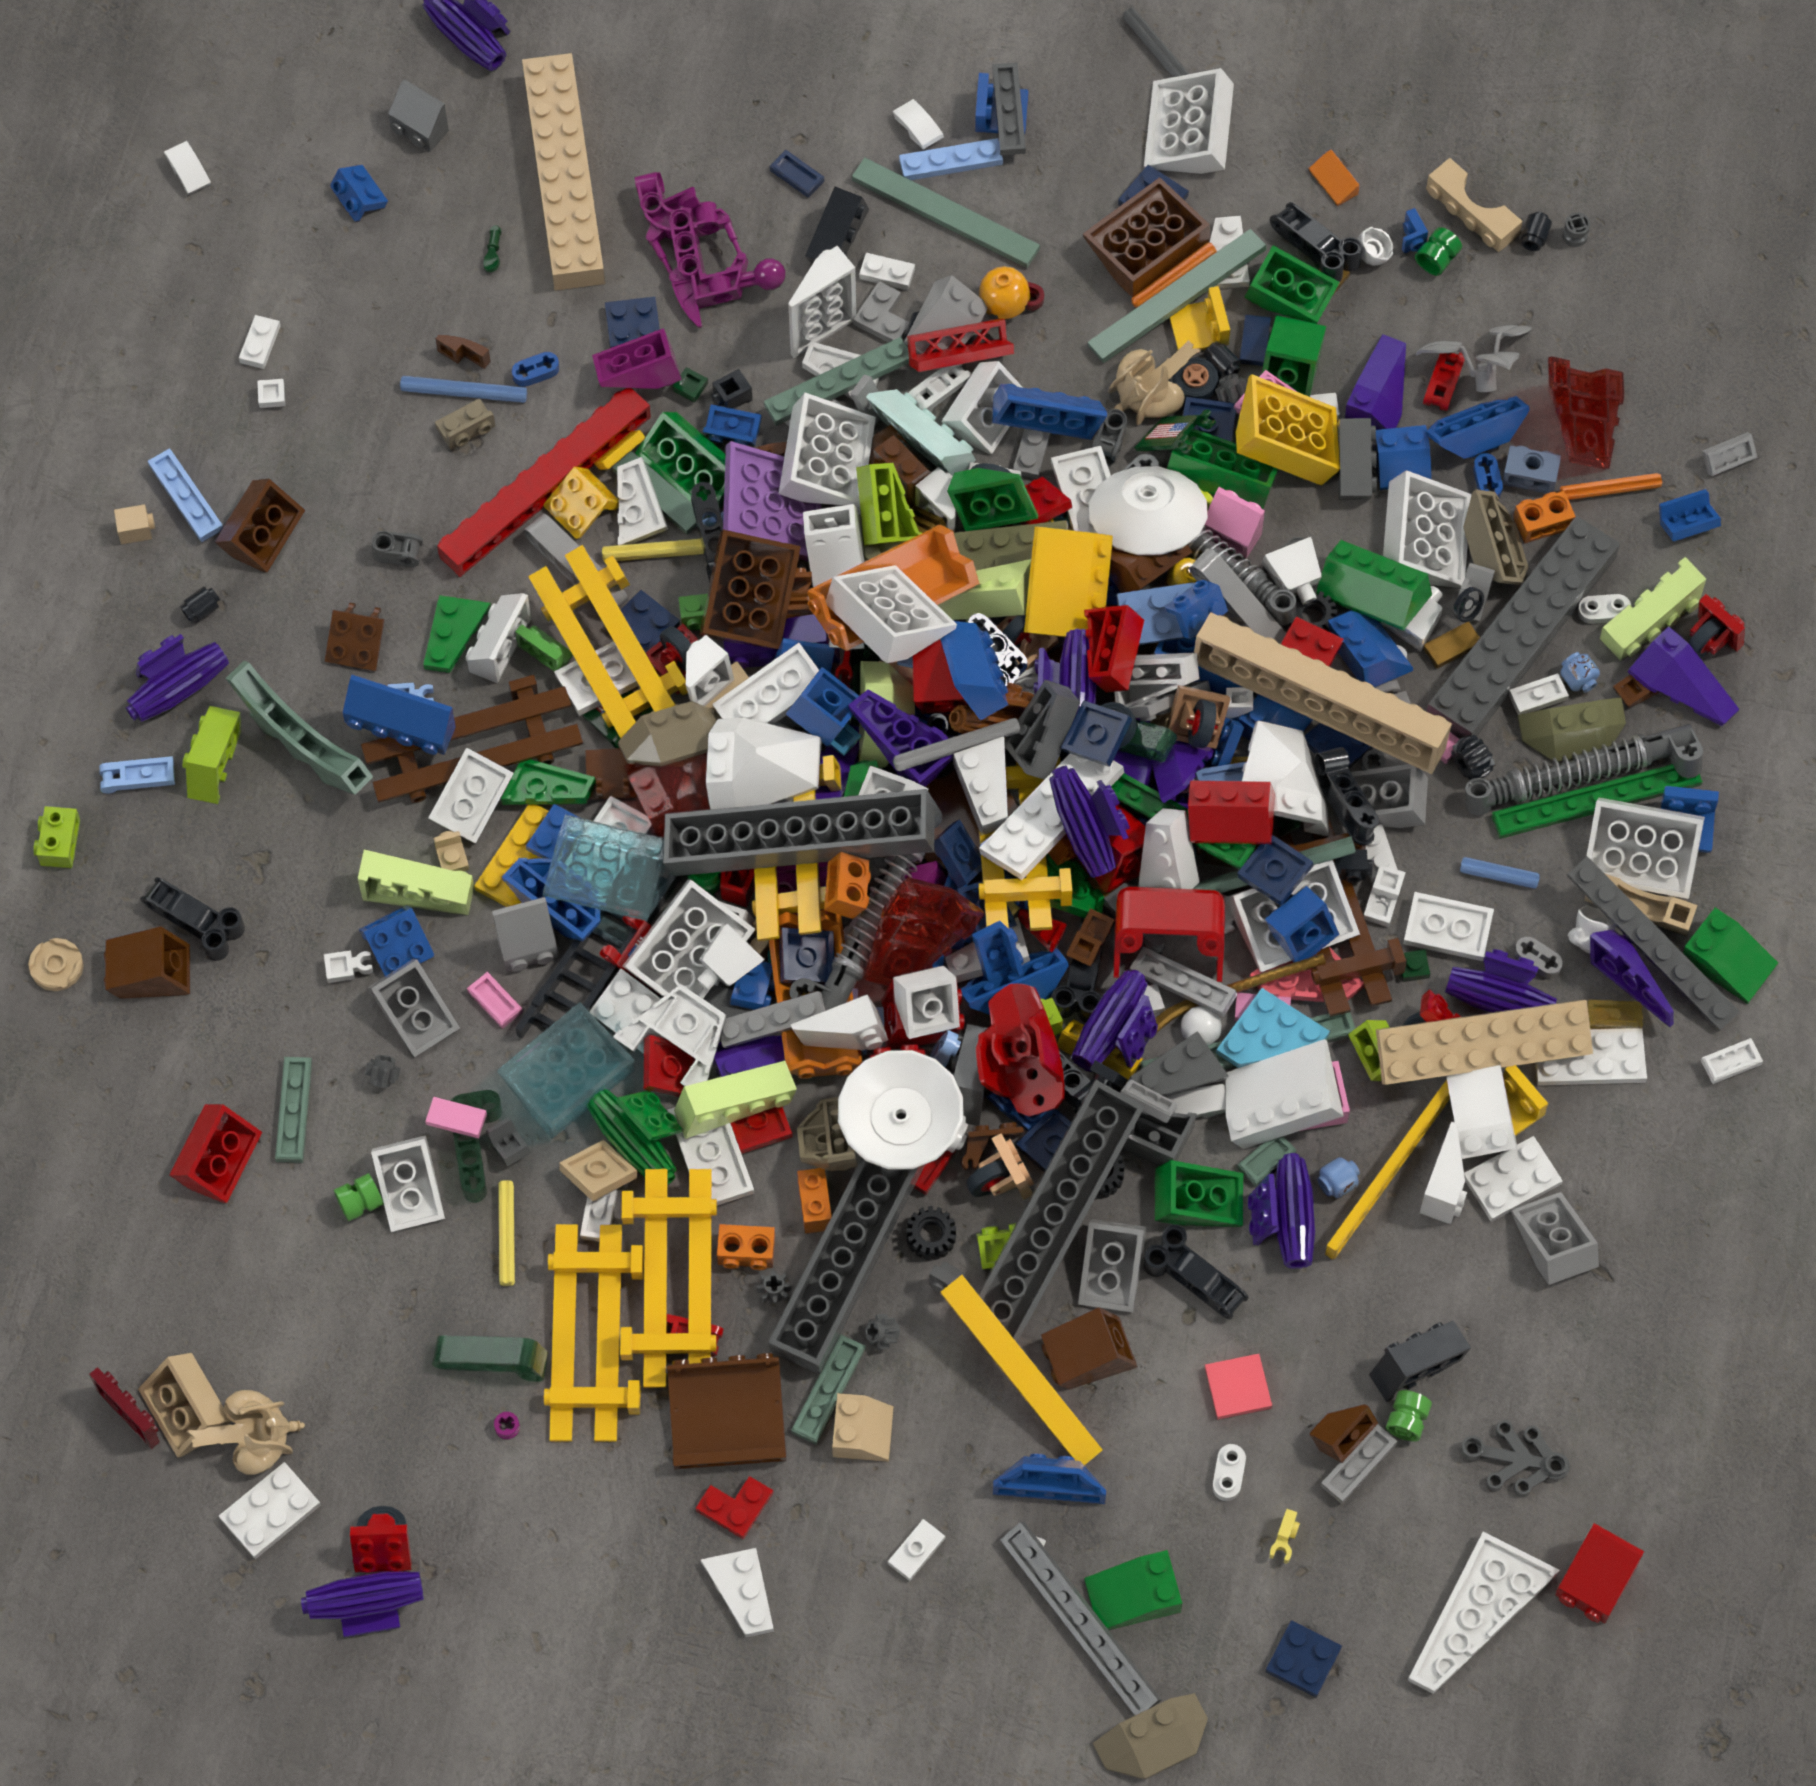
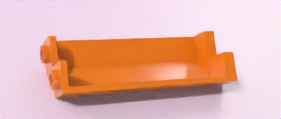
[807,525,980,651]
[769,909,863,1079]

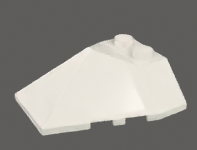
[706,718,821,810]
[1242,721,1329,836]

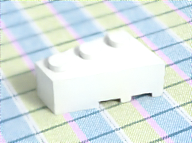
[1115,653,1199,708]
[953,736,1008,836]
[1138,808,1199,889]

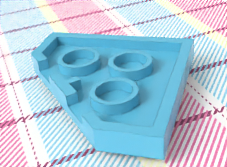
[1216,988,1330,1068]

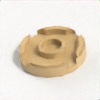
[28,938,84,991]

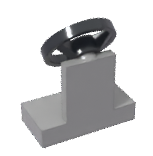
[1453,563,1495,622]

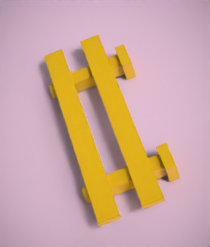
[528,545,688,738]
[752,734,841,941]
[978,757,1072,931]
[620,1169,717,1388]
[544,1224,644,1442]

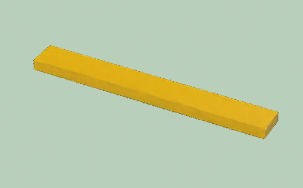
[1325,1079,1450,1260]
[940,1275,1103,1465]

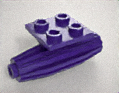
[422,0,510,71]
[1034,629,1096,723]
[125,634,229,722]
[1049,765,1130,877]
[1445,949,1557,1013]
[1071,970,1158,1072]
[1248,1153,1316,1269]
[301,1572,424,1638]

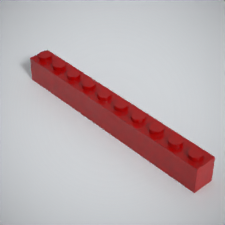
[437,388,651,577]

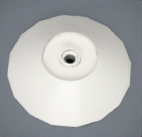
[1089,466,1208,555]
[838,1050,963,1170]

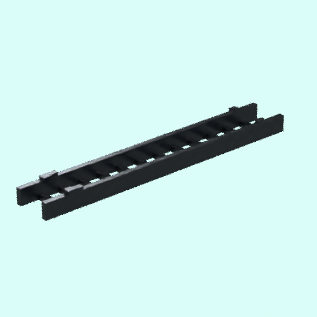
[516,754,708,1060]

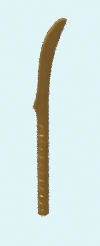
[1155,953,1326,1034]

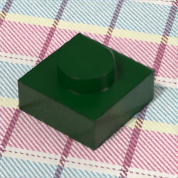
[673,367,708,403]
[1401,950,1430,982]

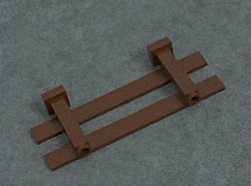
[361,675,583,803]
[1272,816,1406,1017]

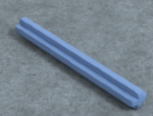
[400,376,527,403]

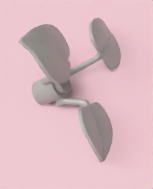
[1416,325,1532,392]

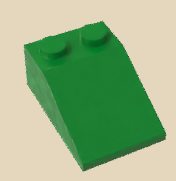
[1244,245,1340,324]
[947,468,1039,531]
[1683,907,1779,1004]
[1155,1160,1243,1227]
[1084,1550,1183,1630]

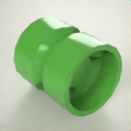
[333,1173,384,1222]
[1385,1390,1432,1442]

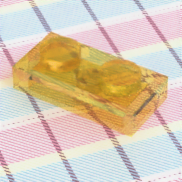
[1587,1000,1643,1029]

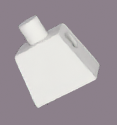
[1262,537,1321,605]
[1381,586,1443,652]
[697,923,764,990]

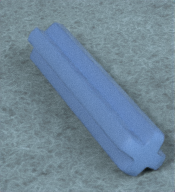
[1460,857,1540,889]

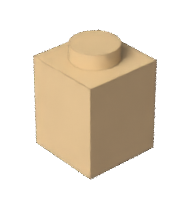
[114,504,155,544]

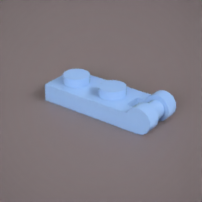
[99,756,175,794]

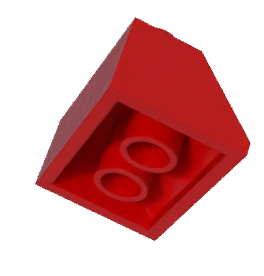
[1188,780,1275,844]
[169,1104,262,1203]

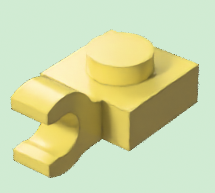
[1269,1509,1300,1564]

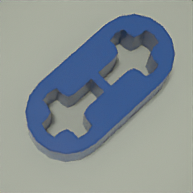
[512,352,559,387]
[1473,453,1503,498]

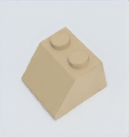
[832,1393,894,1462]

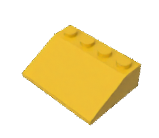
[1236,374,1340,486]
[1024,526,1113,637]

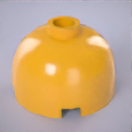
[979,266,1030,319]

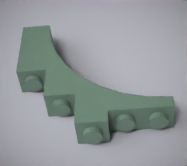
[225,661,373,795]

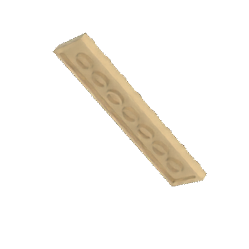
[1376,1000,1593,1085]

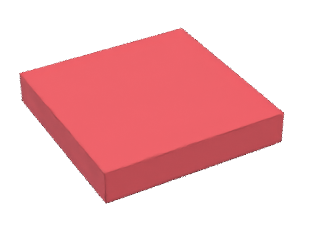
[1204,1354,1272,1420]

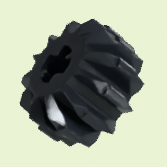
[1451,734,1495,780]

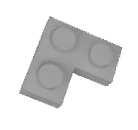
[853,281,909,342]

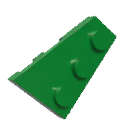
[423,595,491,673]
[501,760,596,805]

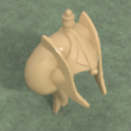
[1108,340,1201,425]
[187,1390,305,1475]

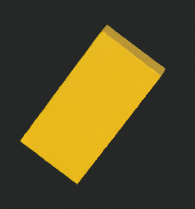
[594,430,645,470]

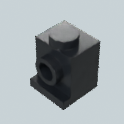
[711,369,753,409]
[1333,849,1373,883]

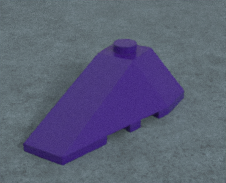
[848,689,954,787]
[1151,739,1214,803]
[713,1035,785,1077]

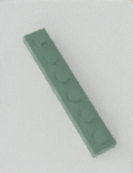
[764,337,909,426]

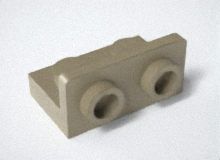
[435,398,495,450]

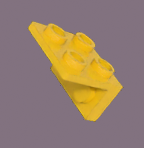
[1169,286,1230,350]
[544,466,619,539]
[1503,1065,1548,1136]

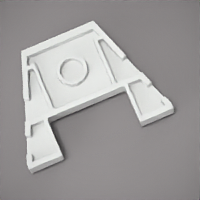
[613,984,726,1086]

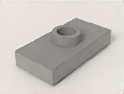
[850,375,880,427]
[1702,432,1758,476]
[1121,1079,1179,1123]

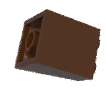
[874,435,935,509]
[104,926,190,999]
[1041,1307,1138,1390]

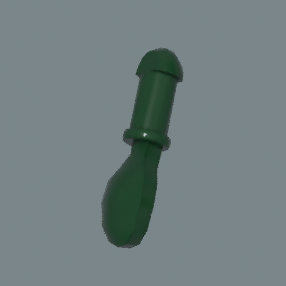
[483,225,502,272]

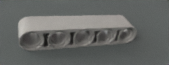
[523,514,628,607]
[1189,548,1287,644]

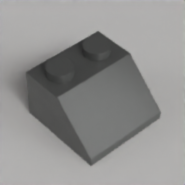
[388,79,449,152]

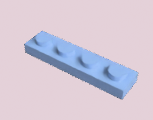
[899,138,1003,180]
[148,449,223,542]

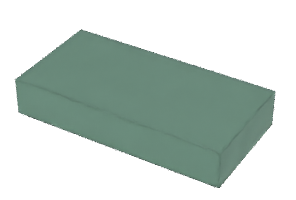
[1237,1136,1297,1187]

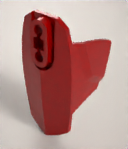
[976,983,1065,1117]

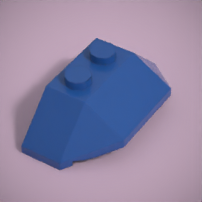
[1426,396,1530,459]
[502,858,601,941]
[961,948,1069,1015]
[993,1454,1106,1504]

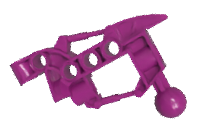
[634,171,786,328]

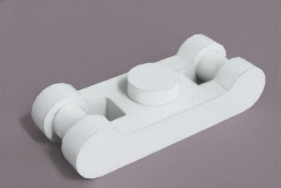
[909,364,972,412]

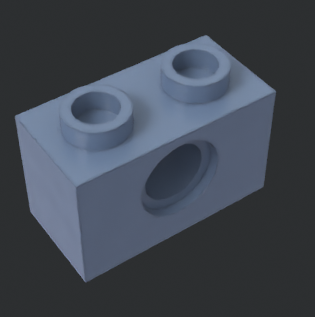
[1502,446,1561,493]

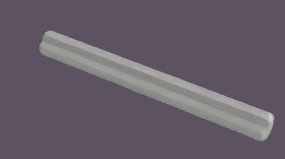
[893,718,1020,771]

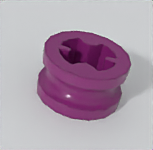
[494,1412,520,1440]

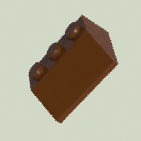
[214,478,305,573]
[1109,545,1192,593]

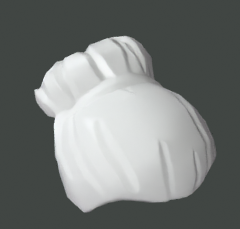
[1567,905,1616,953]

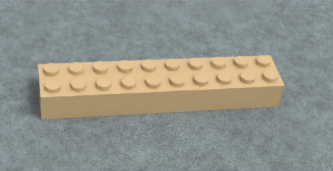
[522,53,605,291]
[1194,612,1452,774]

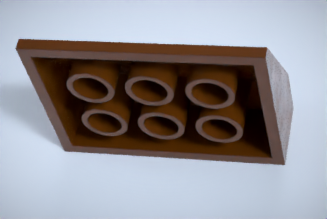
[1083,177,1210,297]
[699,529,801,650]

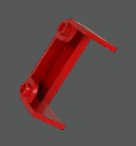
[1113,887,1225,982]

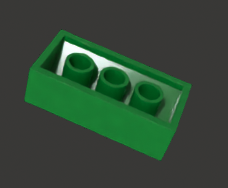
[635,412,726,517]
[1167,429,1278,509]
[1316,540,1432,631]

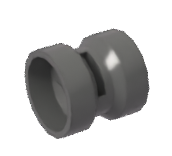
[1562,212,1591,247]

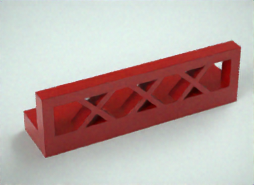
[907,318,1014,372]

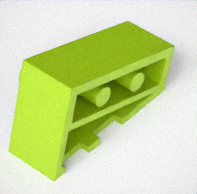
[856,463,922,546]
[182,706,241,804]

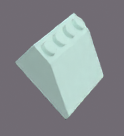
[866,389,976,476]

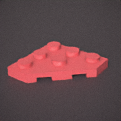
[1250,947,1364,1002]

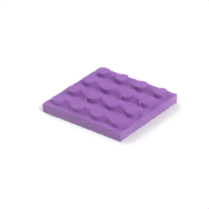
[723,441,821,562]

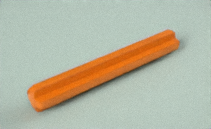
[1131,242,1217,308]
[1560,473,1662,500]

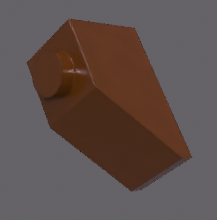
[1309,1404,1378,1463]

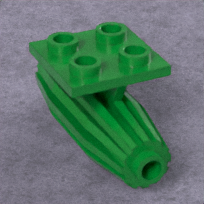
[587,1089,683,1186]

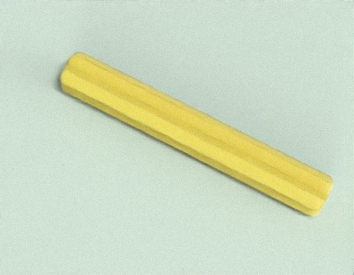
[602,539,704,561]
[498,1180,515,1286]

